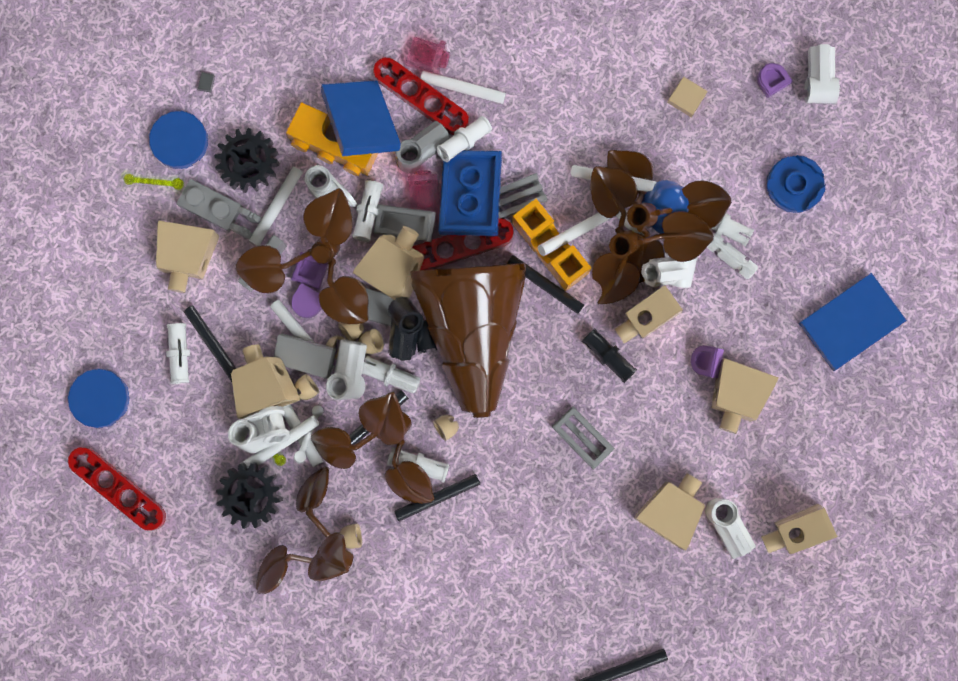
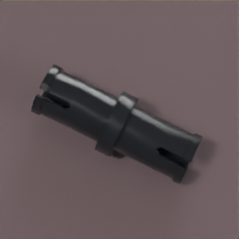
[582,328,637,383]

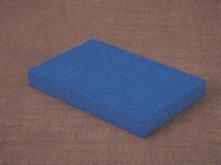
[321,81,401,156]
[438,150,502,236]
[798,273,907,371]

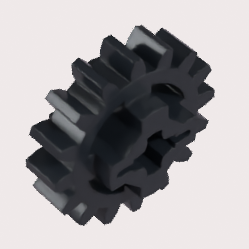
[214,128,280,193]
[216,462,283,529]

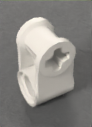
[305,165,357,207]
[228,406,291,453]

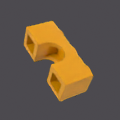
[286,102,378,176]
[512,198,592,291]

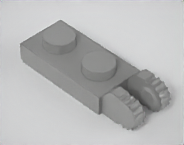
[177,179,261,239]

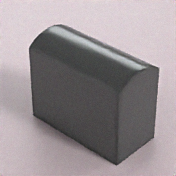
[197,72,215,93]

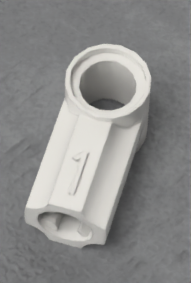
[804,44,840,104]
[641,257,697,288]
[326,340,367,400]
[705,498,756,559]

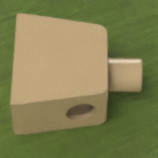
[156,220,219,293]
[352,226,424,300]
[614,285,683,344]
[231,344,300,419]
[711,358,779,434]
[634,474,705,551]
[761,504,838,554]

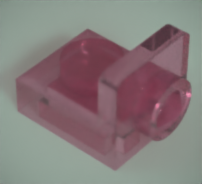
[405,37,450,75]
[408,170,440,215]

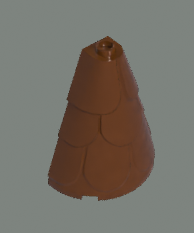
[410,263,526,418]

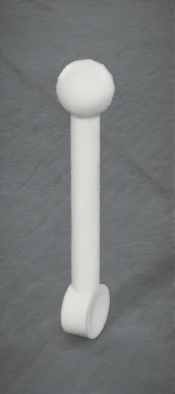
[294,405,323,464]

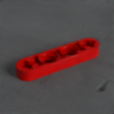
[373,57,469,135]
[412,218,514,270]
[68,447,166,531]

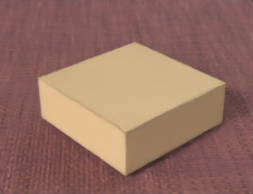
[667,76,708,118]

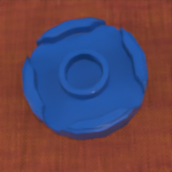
[149,111,208,169]
[766,155,826,213]
[68,369,130,428]

